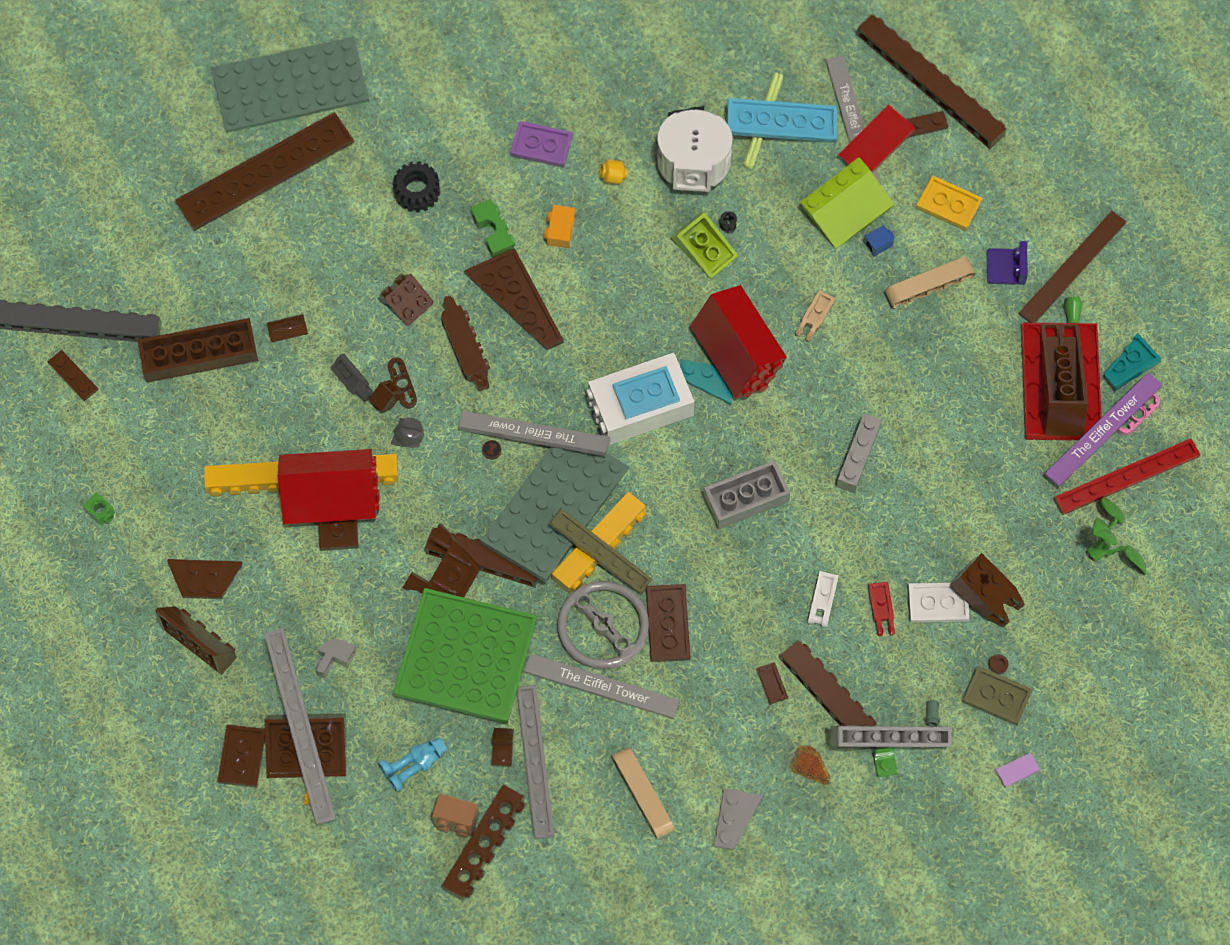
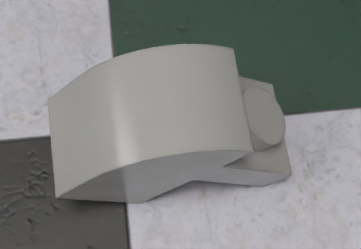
[316,639,356,679]

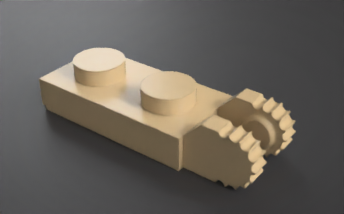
[796,290,836,342]

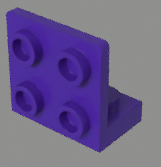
[987,241,1028,285]

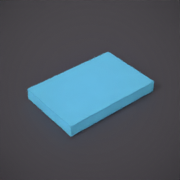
[613,366,680,419]

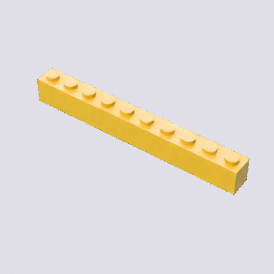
[204,454,398,496]

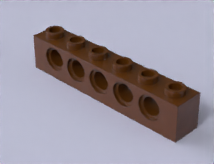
[442,784,526,902]

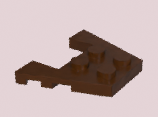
[402,523,481,597]

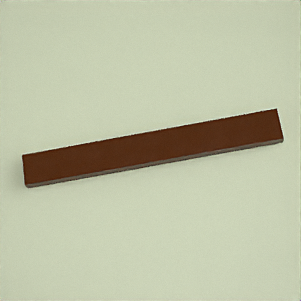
[1018,211,1127,323]

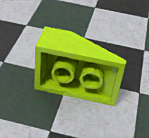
[671,212,739,279]

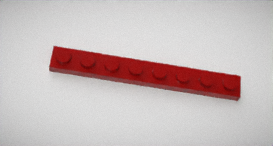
[1054,438,1200,515]

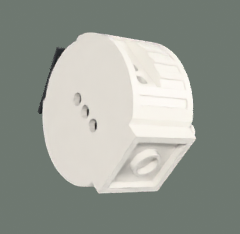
[657,106,732,192]

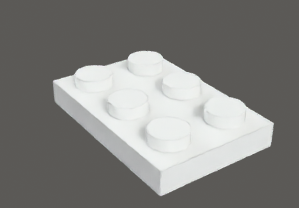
[908,583,970,623]

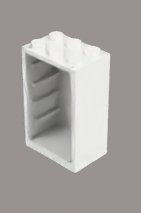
[586,353,694,445]

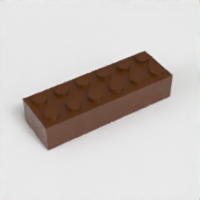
[138,318,258,383]

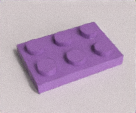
[510,121,573,167]

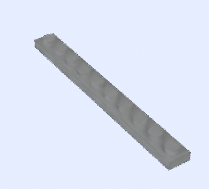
[264,628,336,825]

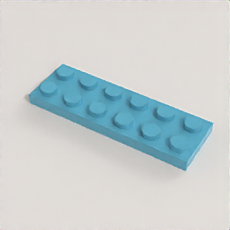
[727,98,837,143]

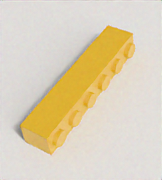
[552,491,646,594]

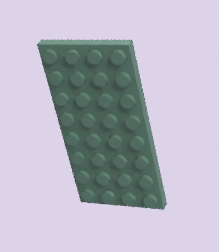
[211,37,370,133]
[480,447,629,583]

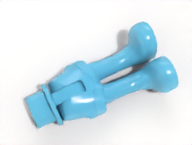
[378,737,448,792]

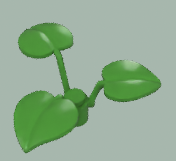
[1088,497,1147,575]

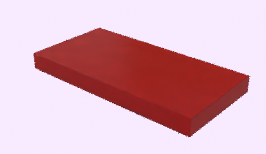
[838,104,916,173]

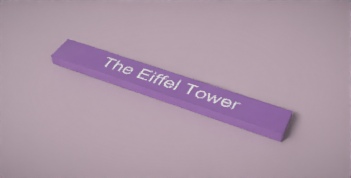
[1045,372,1163,488]

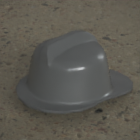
[391,418,424,448]

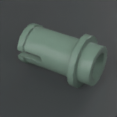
[924,700,940,726]

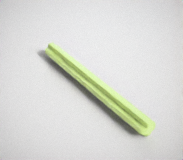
[743,72,783,169]

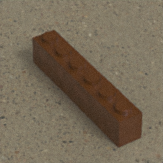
[425,527,539,588]
[780,640,877,726]

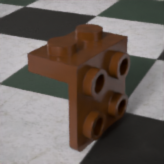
[378,274,433,325]

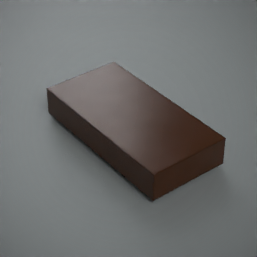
[756,662,788,705]

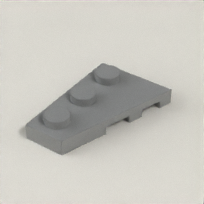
[714,788,764,850]

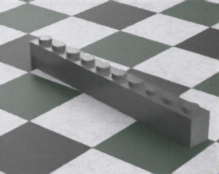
[0,300,162,342]

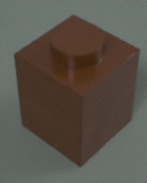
[369,380,403,412]

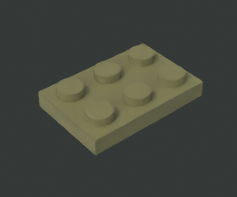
[963,666,1033,726]

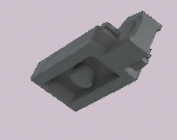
[331,354,373,401]

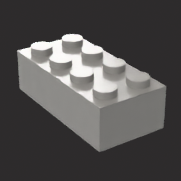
[703,460,790,529]

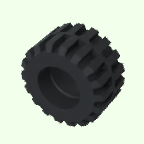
[393,161,440,213]

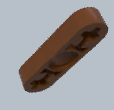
[388,357,417,409]

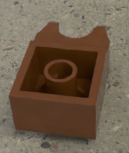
[950,553,1025,627]

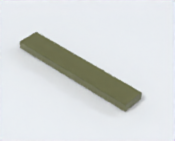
[549,508,652,595]

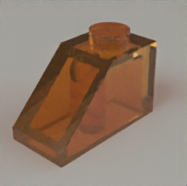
[791,746,831,786]

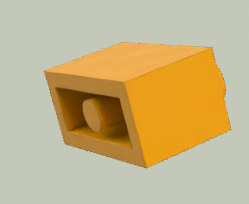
[544,205,575,248]

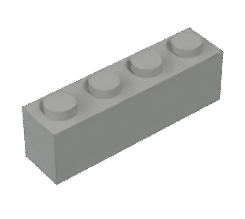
[837,413,882,494]

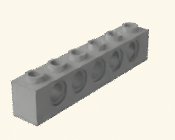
[831,726,952,747]

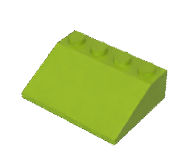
[800,157,894,249]

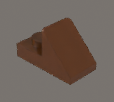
[492,728,514,767]

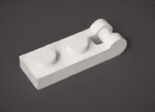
[808,571,839,628]

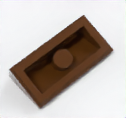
[267,314,308,343]

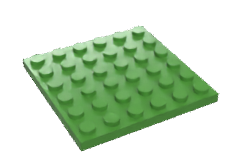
[393,588,538,724]

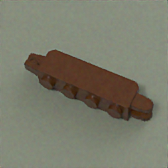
[441,296,490,391]

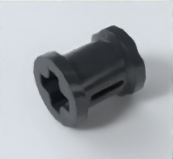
[720,211,737,233]

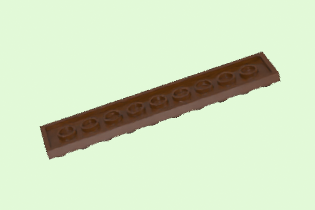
[175,112,354,231]

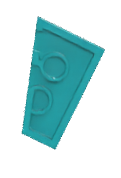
[1104,333,1161,391]
[680,360,733,405]

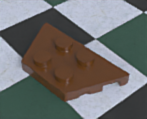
[167,559,243,599]

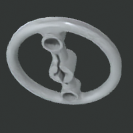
[558,581,649,669]

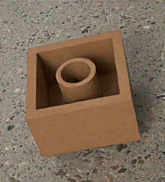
[432,794,479,838]

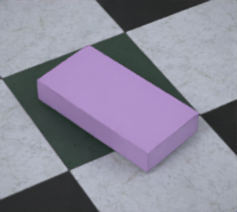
[995,753,1040,788]

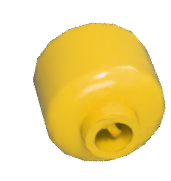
[600,159,628,184]

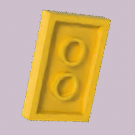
[916,175,983,231]

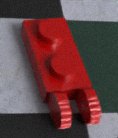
[868,581,895,637]

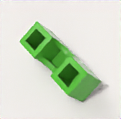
[471,199,516,258]

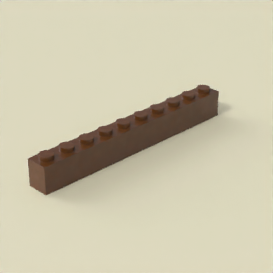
[856,14,1006,149]

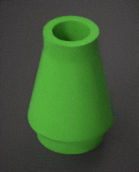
[1064,297,1083,323]

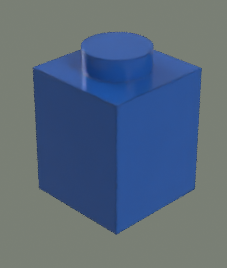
[864,225,894,257]

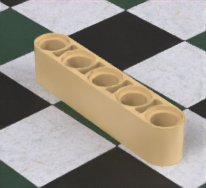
[885,257,976,309]
[611,747,675,839]

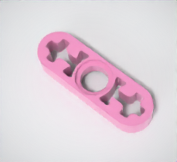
[1117,394,1160,436]

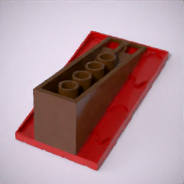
[1021,323,1102,441]

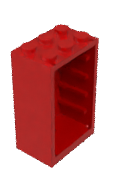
[690,285,787,398]
[278,449,380,524]

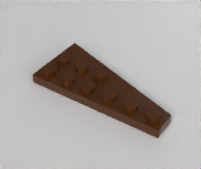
[464,248,564,350]

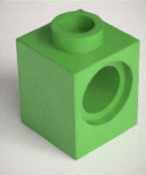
[83,492,115,526]

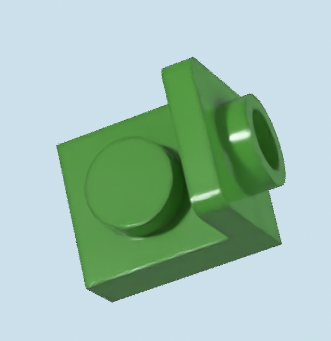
[874,747,898,778]

